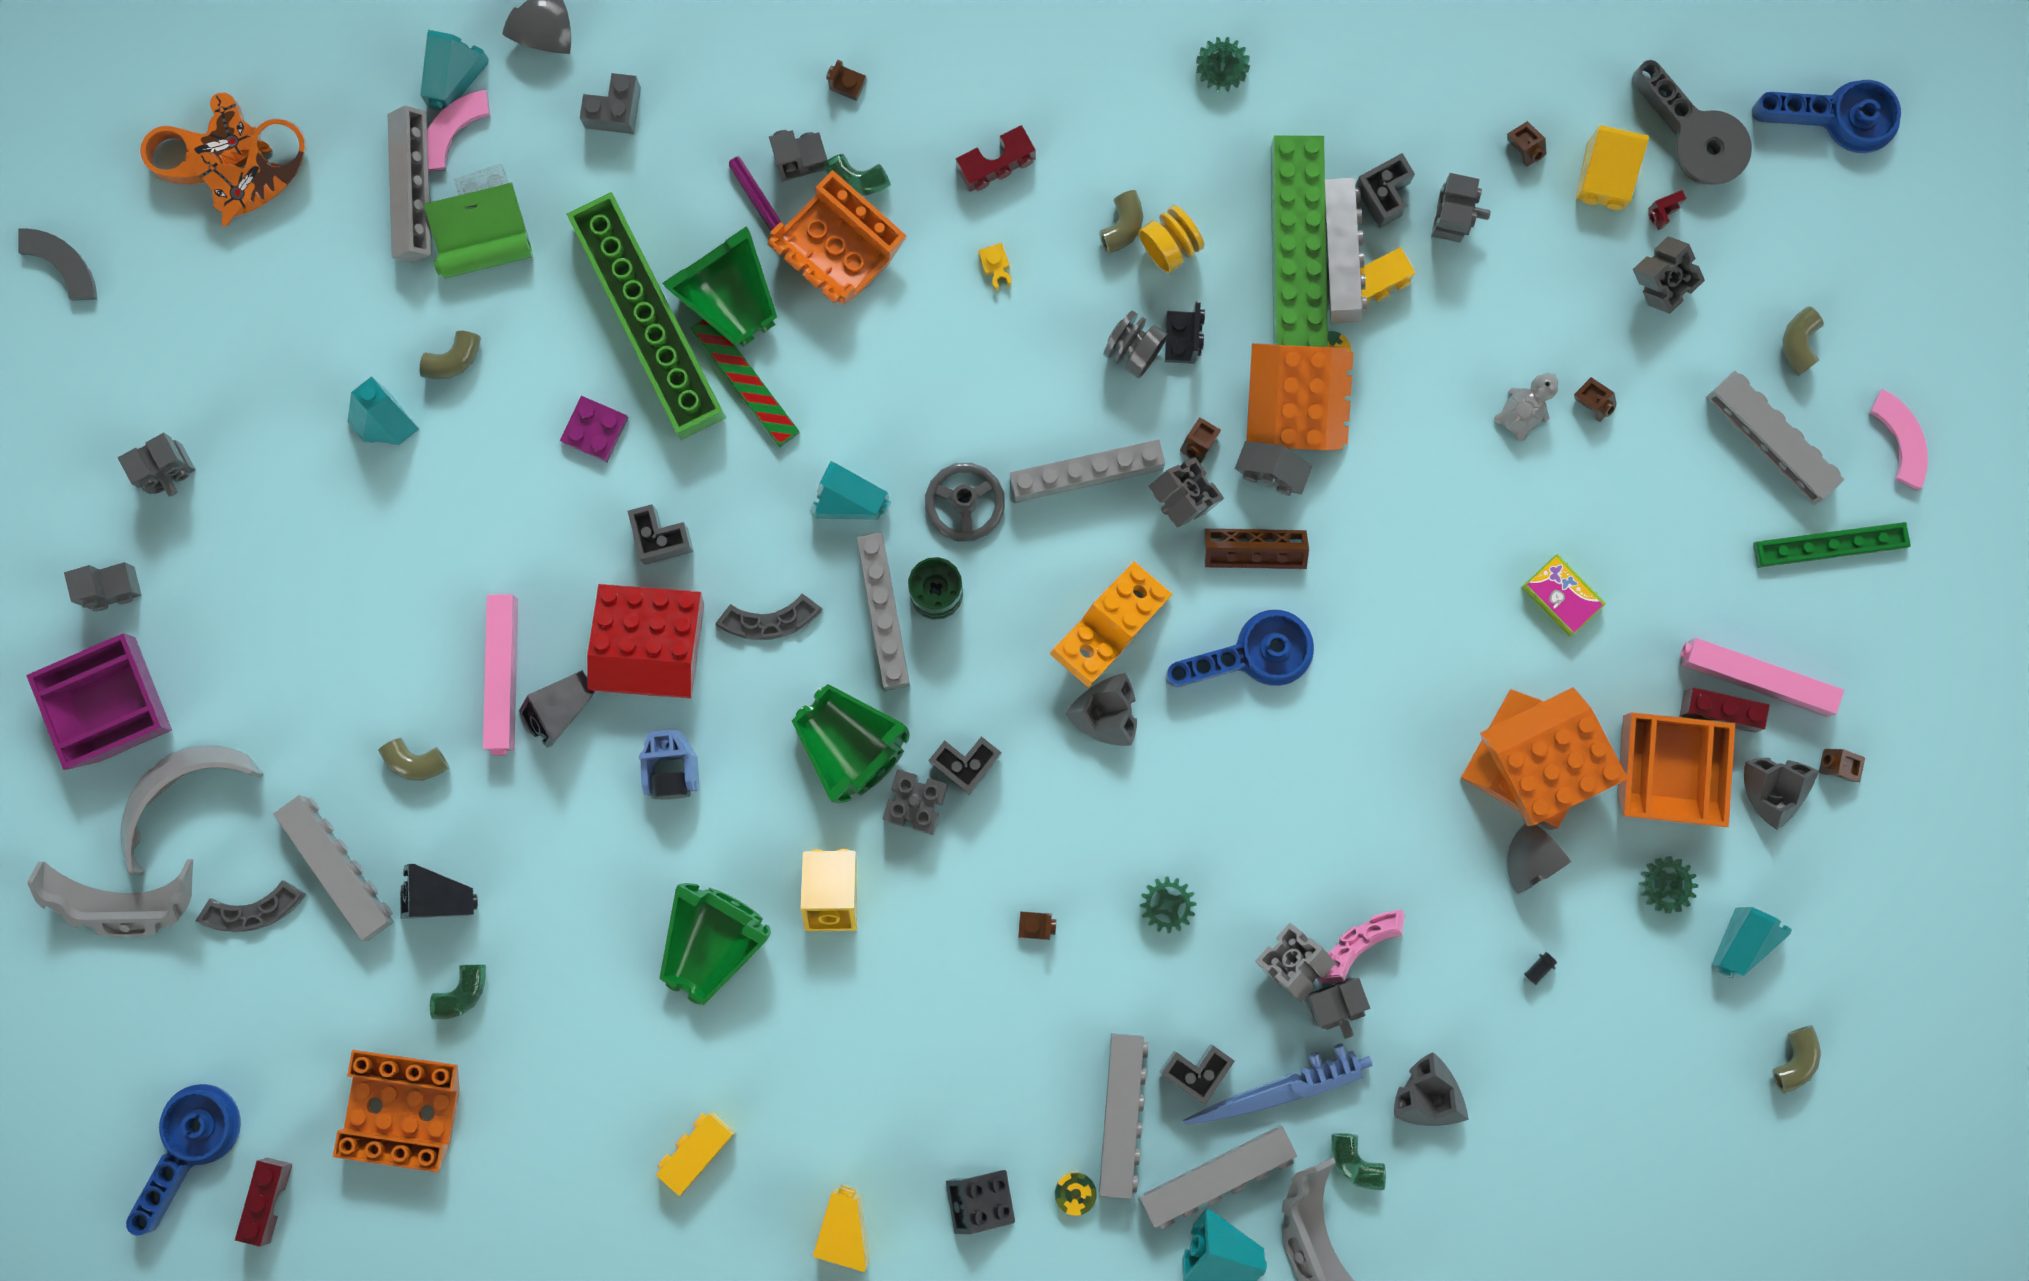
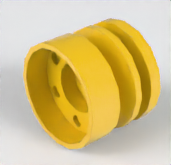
[1138,205,1205,273]

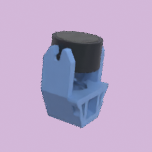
[639,729,699,800]

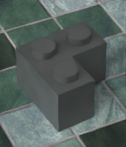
[579,73,641,134]
[769,130,829,182]
[1355,153,1415,228]
[1235,441,1312,496]
[627,504,694,565]
[64,562,141,612]
[928,736,1002,795]
[1159,1044,1235,1105]

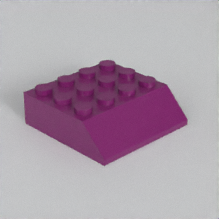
[26,633,172,770]

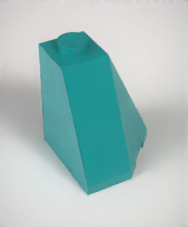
[420,30,489,110]
[347,376,419,445]
[810,461,891,520]
[1711,907,1792,978]
[1182,1208,1267,1281]

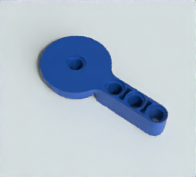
[1752,80,1901,153]
[1166,610,1314,687]
[126,1084,241,1236]

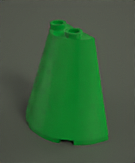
[662,226,777,347]
[792,684,910,803]
[659,883,771,1005]

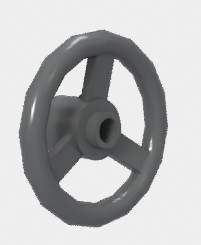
[925,463,1005,541]

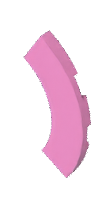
[427,90,490,173]
[1869,389,1928,490]
[1317,910,1405,984]

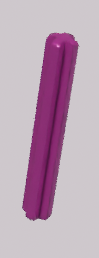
[729,156,782,231]

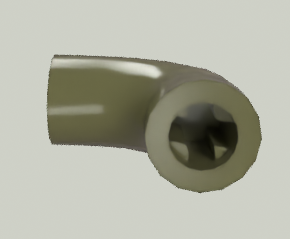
[1099,190,1144,254]
[1782,306,1824,376]
[419,331,481,379]
[378,738,450,781]
[1772,1025,1821,1094]

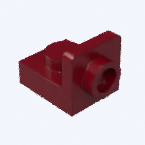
[1648,190,1687,230]

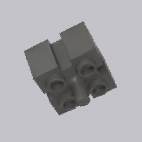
[1431,173,1491,243]
[1633,236,1705,314]
[117,432,196,496]
[1149,457,1224,528]
[882,769,948,836]
[1304,978,1371,1039]

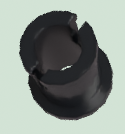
[1524,952,1558,985]

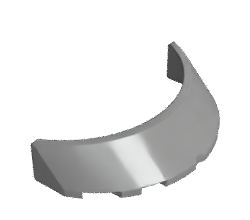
[121,746,263,876]
[28,859,193,938]
[1281,1157,1354,1281]

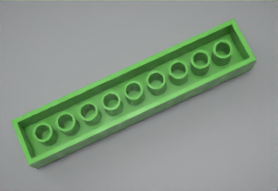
[1271,135,1328,347]
[566,192,726,440]

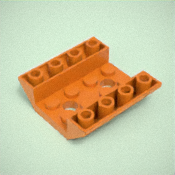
[333,1050,460,1172]

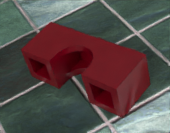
[955,125,1036,192]
[1679,687,1770,733]
[234,1158,292,1247]

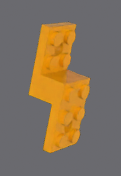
[1050,561,1172,688]

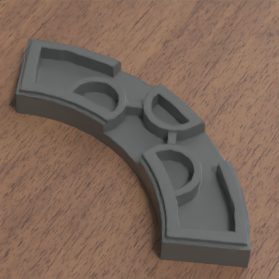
[18,228,97,301]
[715,594,823,640]
[195,880,306,932]

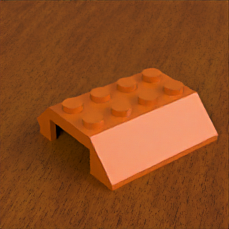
[767,170,907,305]
[1246,343,1354,450]

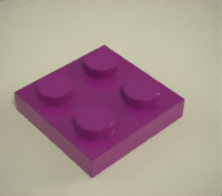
[560,395,629,462]

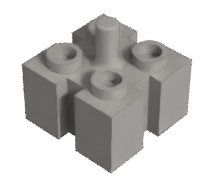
[1255,923,1336,1002]

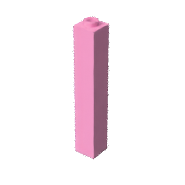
[483,594,518,756]
[1680,638,1844,717]

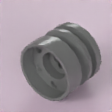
[1103,310,1168,378]

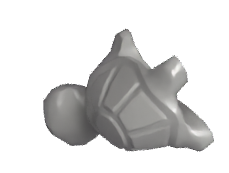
[1494,373,1558,441]

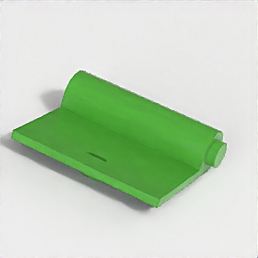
[423,182,533,279]

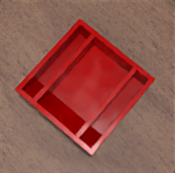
[587,584,704,699]

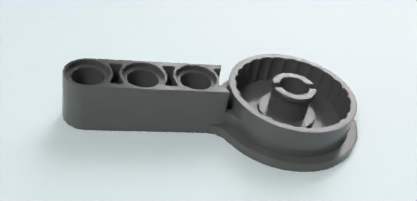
[1632,60,1752,185]

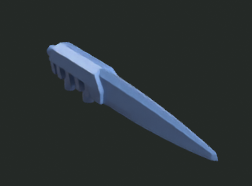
[1183,1044,1373,1125]

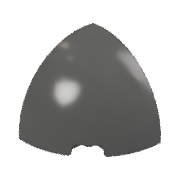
[502,0,571,54]
[1066,673,1137,746]
[1744,758,1819,830]
[1507,823,1571,894]
[1394,1052,1469,1126]

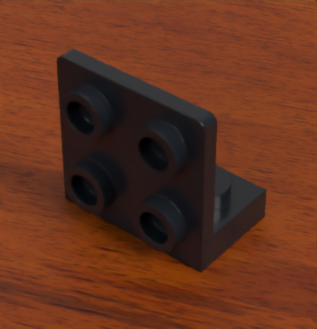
[1165,301,1205,364]
[946,1170,1015,1234]

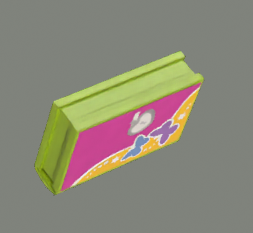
[1521,554,1606,637]

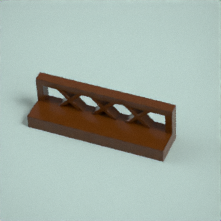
[1204,528,1309,569]

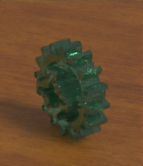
[1196,37,1250,92]
[1638,856,1698,913]
[1139,876,1197,934]

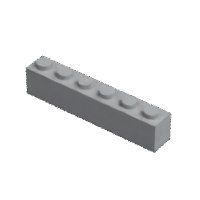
[387,105,431,263]
[1325,178,1367,324]
[1706,371,1845,505]
[1010,439,1165,503]
[857,532,910,691]
[273,795,394,941]
[1099,1033,1148,1199]
[1139,1125,1298,1229]

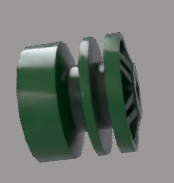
[908,557,963,620]

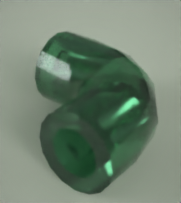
[823,154,891,196]
[430,965,486,1020]
[1331,1133,1386,1190]

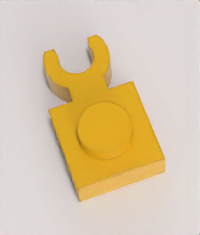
[978,243,1011,291]

